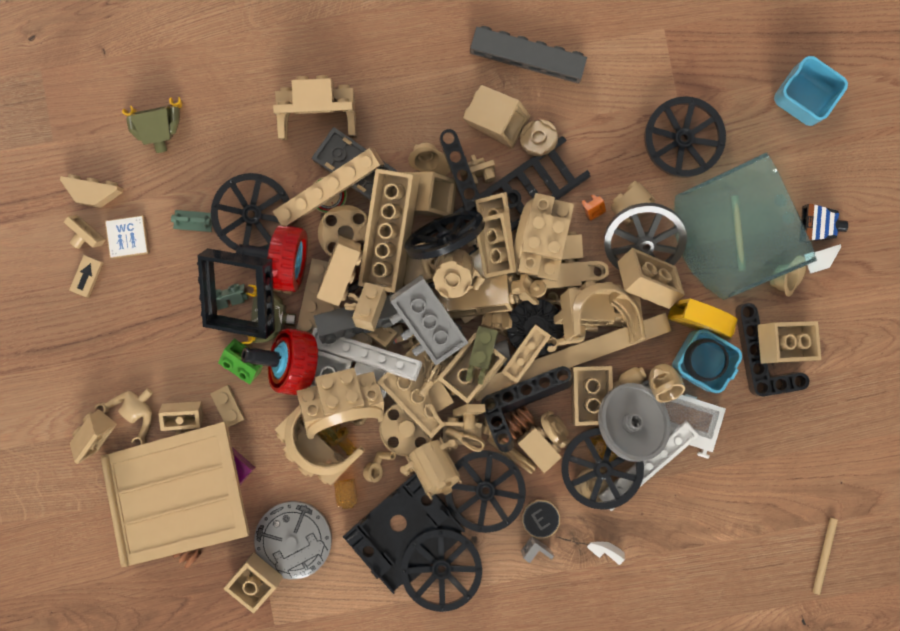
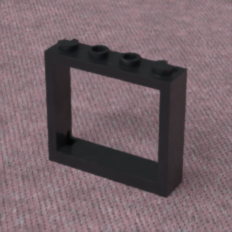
[197,248,275,339]

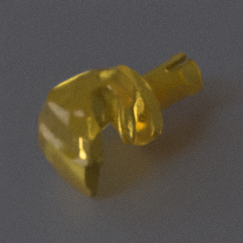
[318,424,357,456]

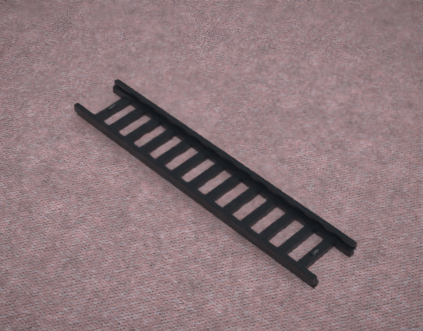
[348,136,591,295]

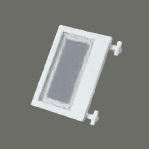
[663,394,726,459]

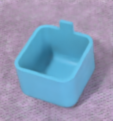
[774,56,848,126]
[672,329,742,393]

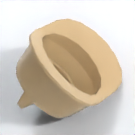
[408,142,450,176]
[770,256,806,297]

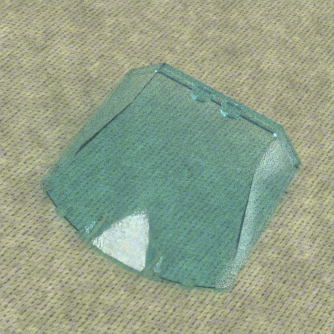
[674,152,818,300]

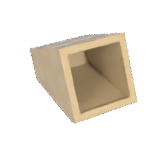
[463,85,530,149]
[402,172,456,217]

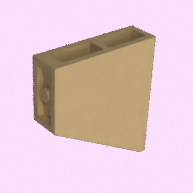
[439,249,515,319]

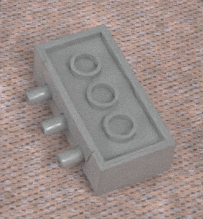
[389,275,468,365]

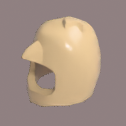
[649,364,685,403]

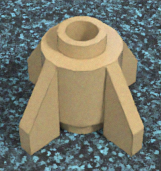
[481,311,512,337]

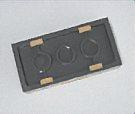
[311,127,397,201]

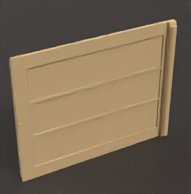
[101,422,250,567]

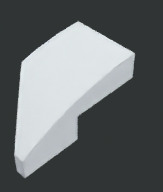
[804,244,841,273]
[587,542,625,565]

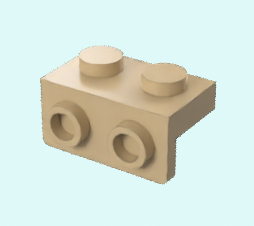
[443,417,482,446]

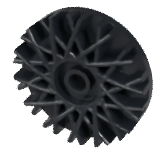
[507,299,564,356]

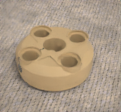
[318,205,368,256]
[379,403,434,456]

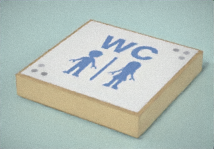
[105,215,150,259]

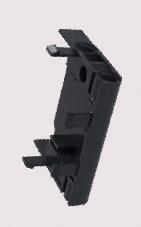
[343,473,465,594]

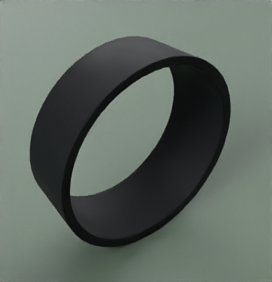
[684,338,729,382]

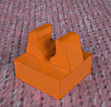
[582,195,606,221]

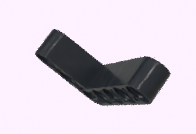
[439,129,522,211]
[735,303,810,397]
[481,366,573,452]

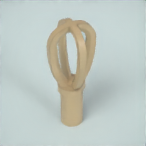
[418,360,447,398]
[445,427,485,452]

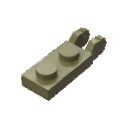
[466,326,499,385]

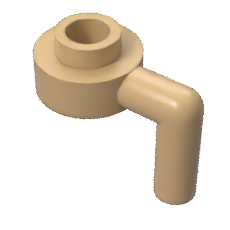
[363,451,396,483]

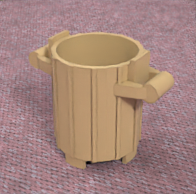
[424,249,485,298]
[400,437,462,500]

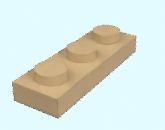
[501,324,551,383]

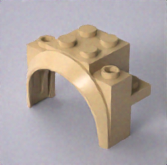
[273,75,357,140]
[514,193,574,281]
[554,281,646,344]
[296,368,384,440]
[275,405,365,486]

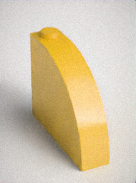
[668,298,737,339]

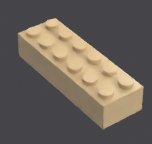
[358,169,420,293]

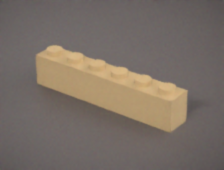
[273,148,385,226]

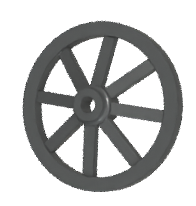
[604,203,687,270]

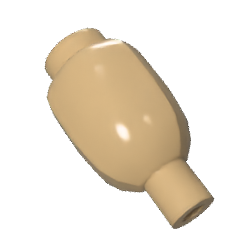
[613,367,647,388]

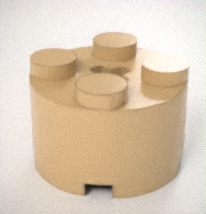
[611,181,656,226]

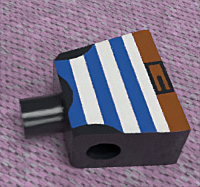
[800,204,848,242]

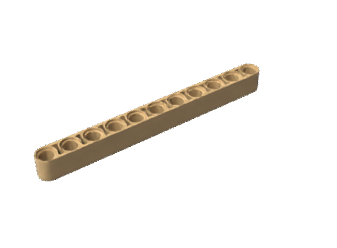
[475,312,672,401]

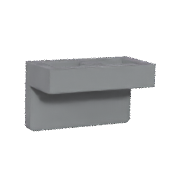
[521,536,554,563]

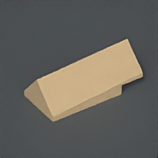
[475,192,516,278]

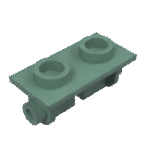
[171,210,212,232]
[216,284,248,310]

